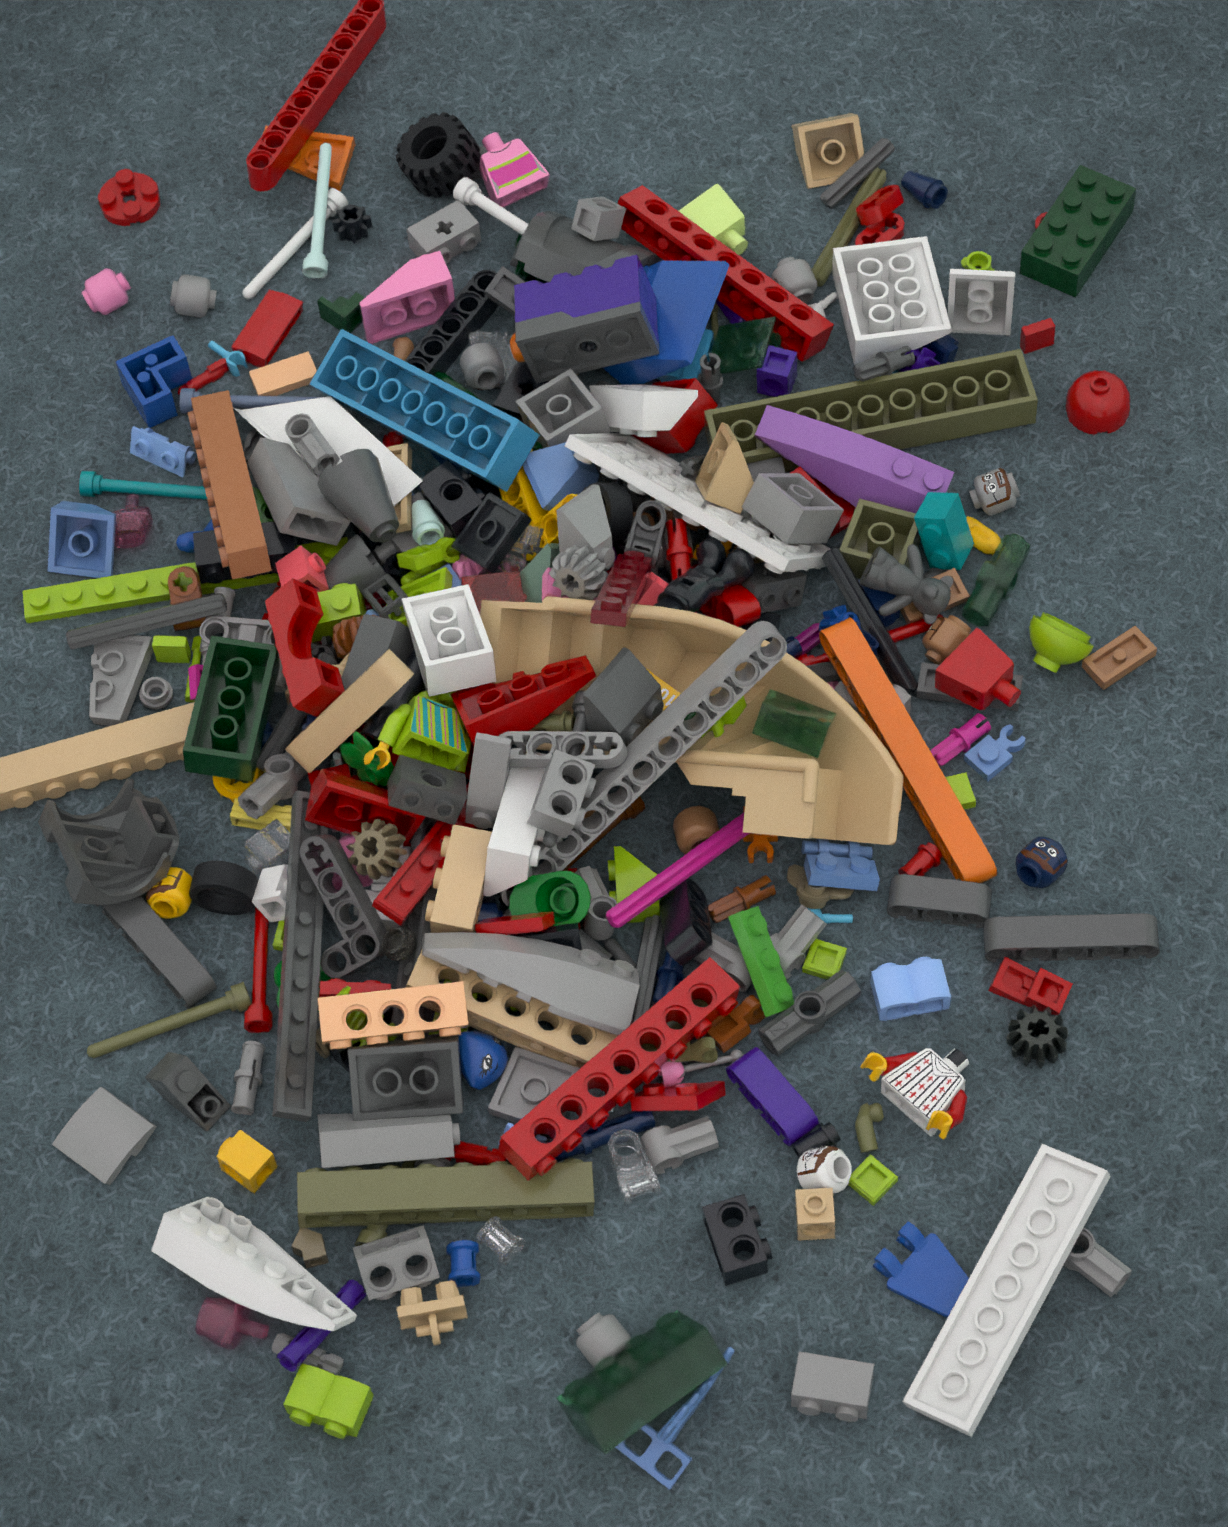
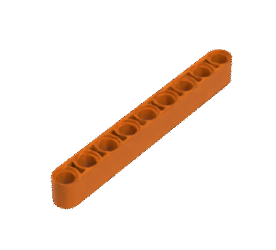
[819,618,997,883]

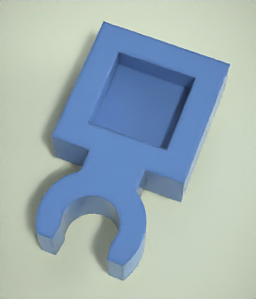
[964,724,1026,782]

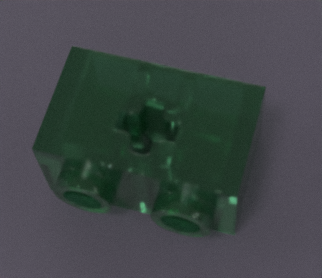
[752,689,836,758]

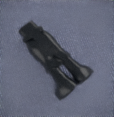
[653,537,755,612]

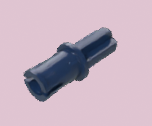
[653,949,684,1004]

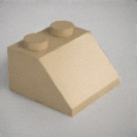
[792,113,864,189]
[695,422,754,514]

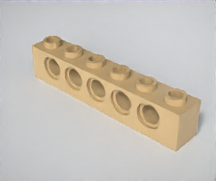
[406,951,618,1068]

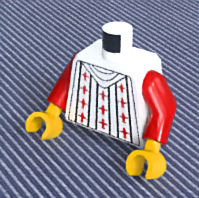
[860,1048,969,1139]

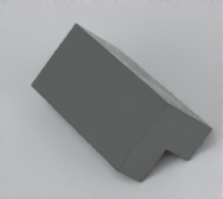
[341,614,414,690]

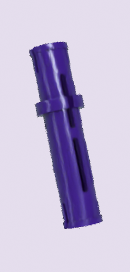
[277,1279,366,1372]

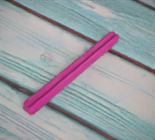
[605,812,749,928]

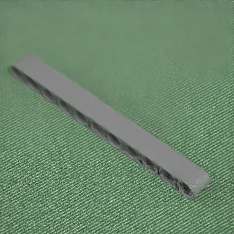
[499,621,787,907]

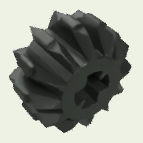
[1006,1005,1068,1069]

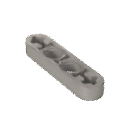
[498,731,628,768]

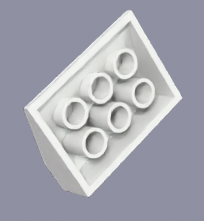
[832,236,951,365]

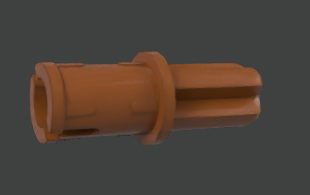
[708,875,776,923]

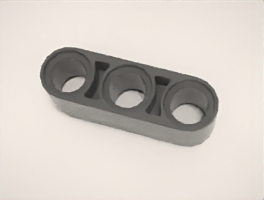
[887,874,992,928]

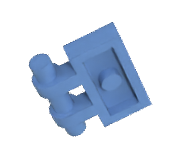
[801,839,880,891]

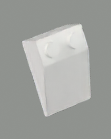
[948,269,1015,335]
[402,584,496,697]

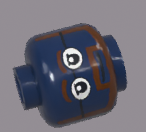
[1015,836,1068,889]

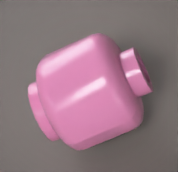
[82,268,131,315]

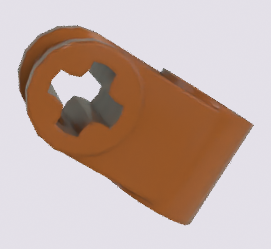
[168,566,206,631]

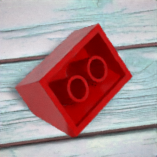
[305,769,425,846]

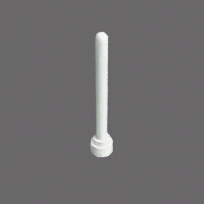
[453,177,528,235]
[242,188,349,299]

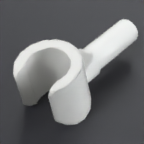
[808,292,838,318]

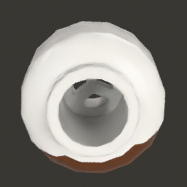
[797,1146,852,1194]

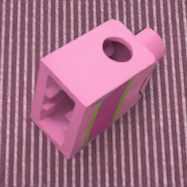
[479,132,549,208]

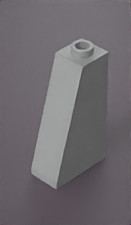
[247,437,350,546]
[317,1114,460,1168]

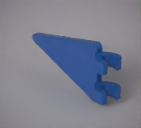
[873,1221,969,1318]

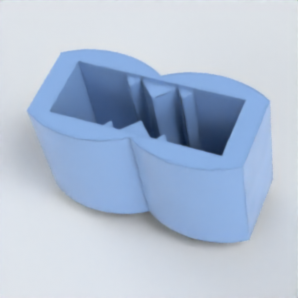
[870,957,951,1021]

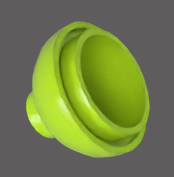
[1029,612,1094,673]

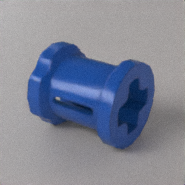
[446,1240,481,1287]

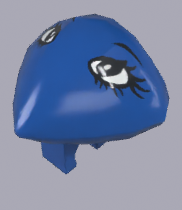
[459,1031,508,1090]

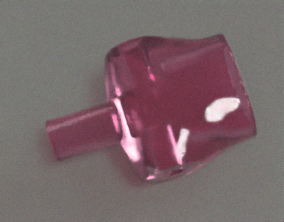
[112,494,153,549]
[195,1297,269,1350]

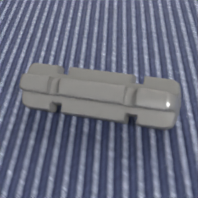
[272,1333,344,1375]

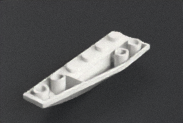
[151,1197,357,1331]

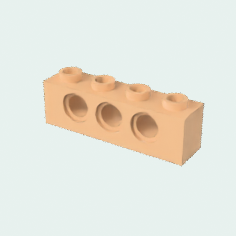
[317,981,468,1050]

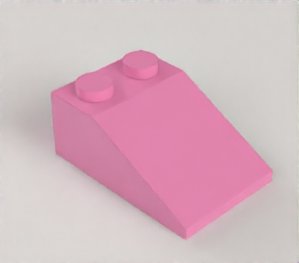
[360,251,455,344]

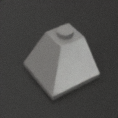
[556,484,615,571]

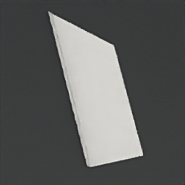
[234,396,423,506]

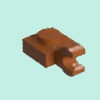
[705,995,765,1053]

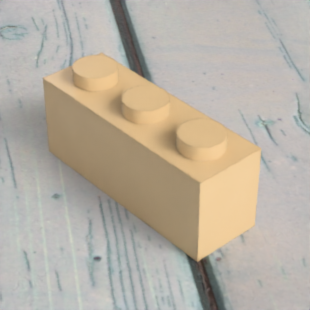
[425,824,492,933]

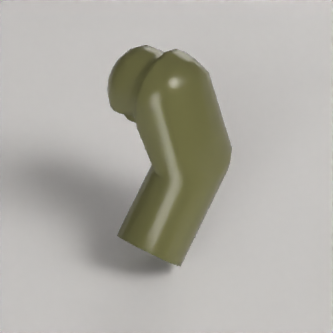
[855,1102,884,1153]

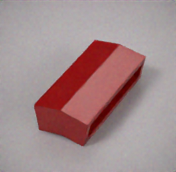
[231,289,303,367]

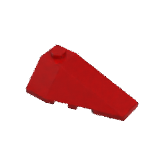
[450,655,596,748]

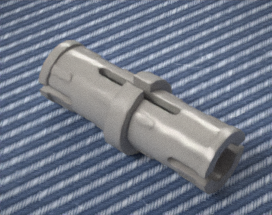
[231,1041,266,1115]

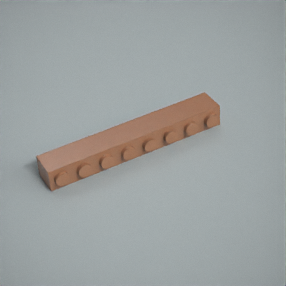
[187,390,272,580]

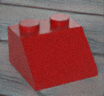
[632,378,718,454]

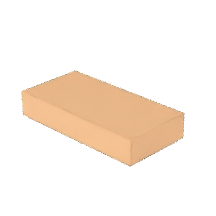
[249,351,317,396]

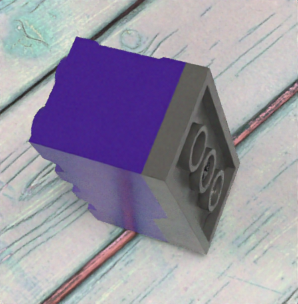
[510,255,660,384]

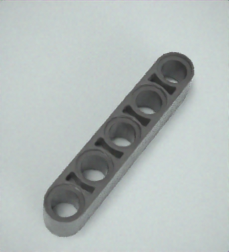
[96,896,217,1009]
[983,913,1160,962]

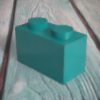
[914,492,974,570]

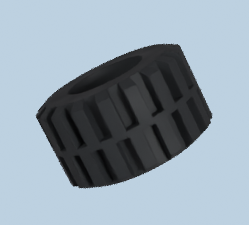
[396,112,481,198]

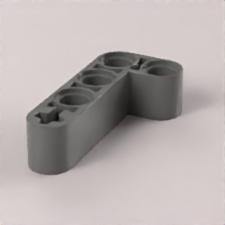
[300,834,391,978]

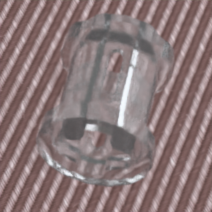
[476,1216,525,1265]

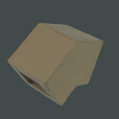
[291,1228,329,1268]

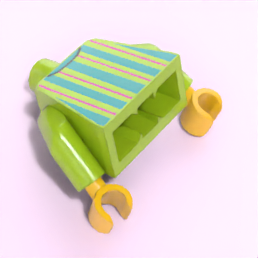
[364,691,471,773]

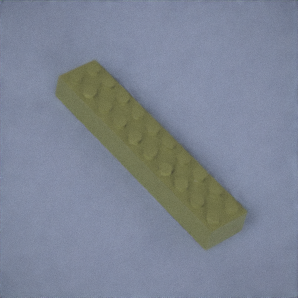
[704,349,1038,472]

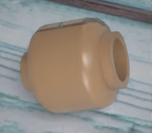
[922,615,971,665]

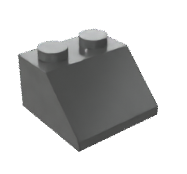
[583,647,664,749]

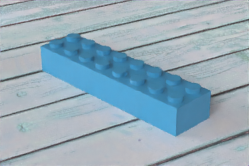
[310,329,540,492]

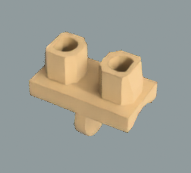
[397,1280,468,1345]

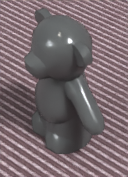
[860,544,953,624]

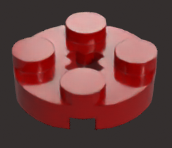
[98,169,160,226]

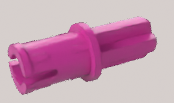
[930,713,991,767]

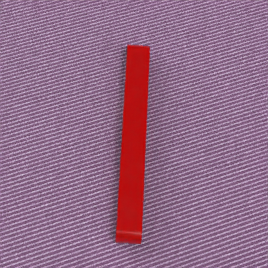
[246,0,386,192]

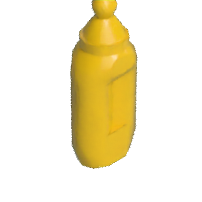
[966,516,1010,559]

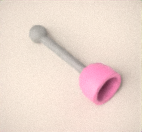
[659,1050,744,1088]

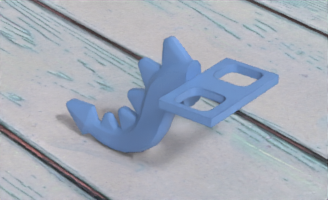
[615,1347,734,1490]

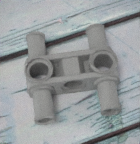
[199,587,286,692]

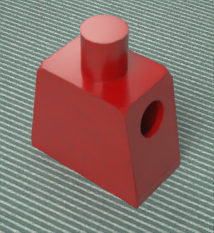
[935,627,1021,710]

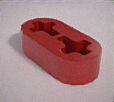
[856,185,904,226]
[855,213,905,245]

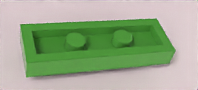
[728,906,794,1017]

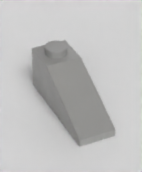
[465,732,512,829]

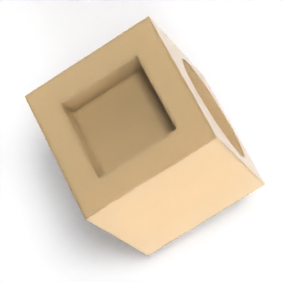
[795,1188,835,1240]

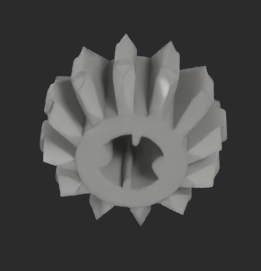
[549,545,609,600]

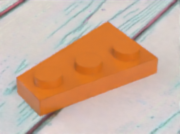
[263,126,355,192]

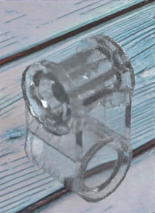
[608,1129,661,1205]

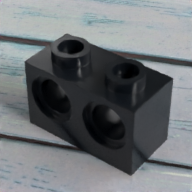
[702,1194,772,1286]

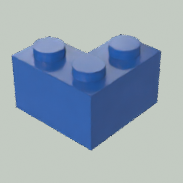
[115,335,192,428]

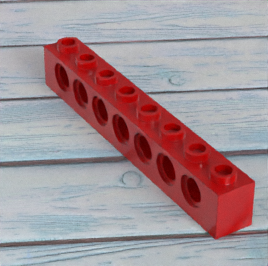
[618,185,834,362]
[498,957,740,1181]

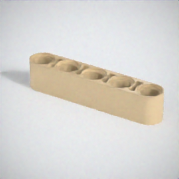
[285,649,414,773]

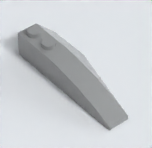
[422,932,640,1035]

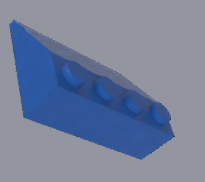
[603,261,730,385]

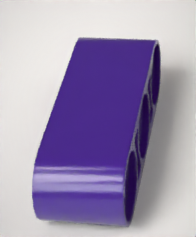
[726,1047,819,1146]

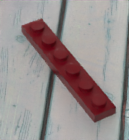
[590,551,652,627]

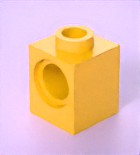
[216,1130,277,1194]

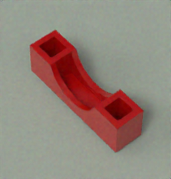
[265,578,345,717]

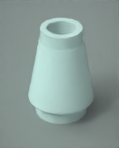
[411,500,445,545]

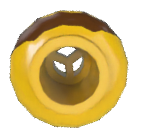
[146,867,192,919]

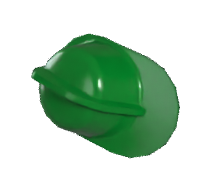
[509,871,591,926]

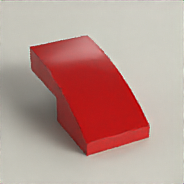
[988,957,1073,1016]

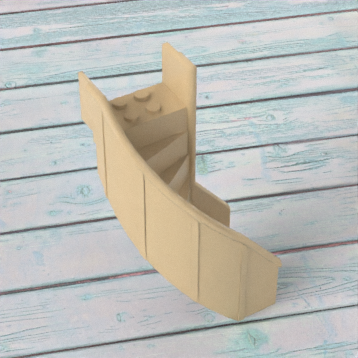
[480,596,904,845]

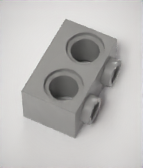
[527,749,596,838]
[353,1225,440,1300]

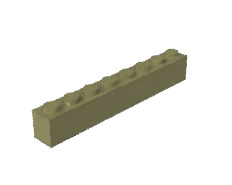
[297,1158,594,1228]

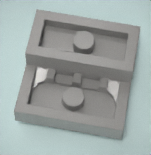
[52,1087,157,1185]

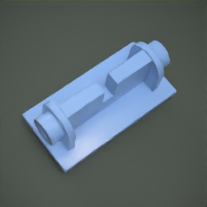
[130,426,197,477]

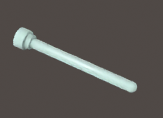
[302,143,332,278]

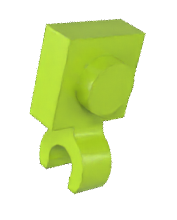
[396,537,460,573]

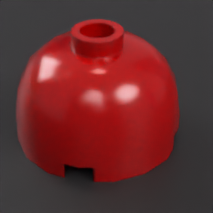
[1065,370,1130,435]

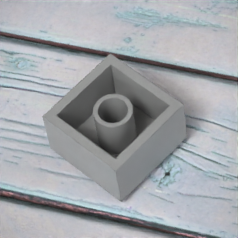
[516,368,611,448]
[742,473,844,545]

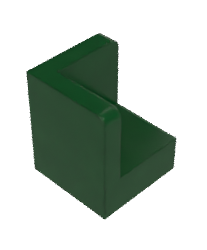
[317,292,365,333]

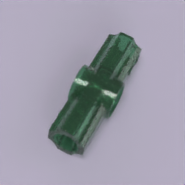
[962,533,1031,627]

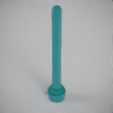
[79,471,207,500]

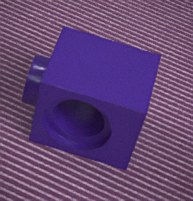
[757,345,797,397]

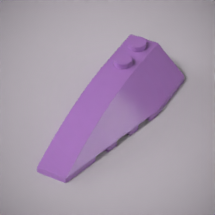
[754,405,954,513]

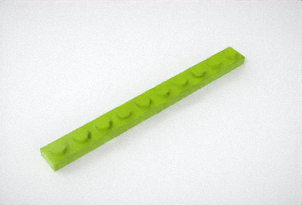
[22,537,348,623]

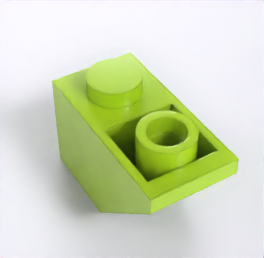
[608,846,660,923]

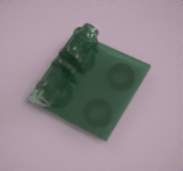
[711,317,781,374]

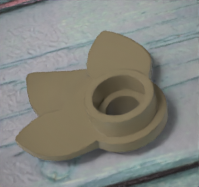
[787,864,855,909]

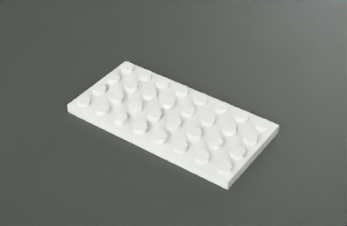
[565,433,830,574]

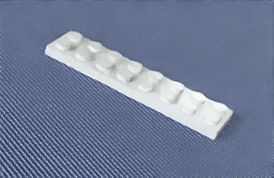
[903,1144,1111,1437]

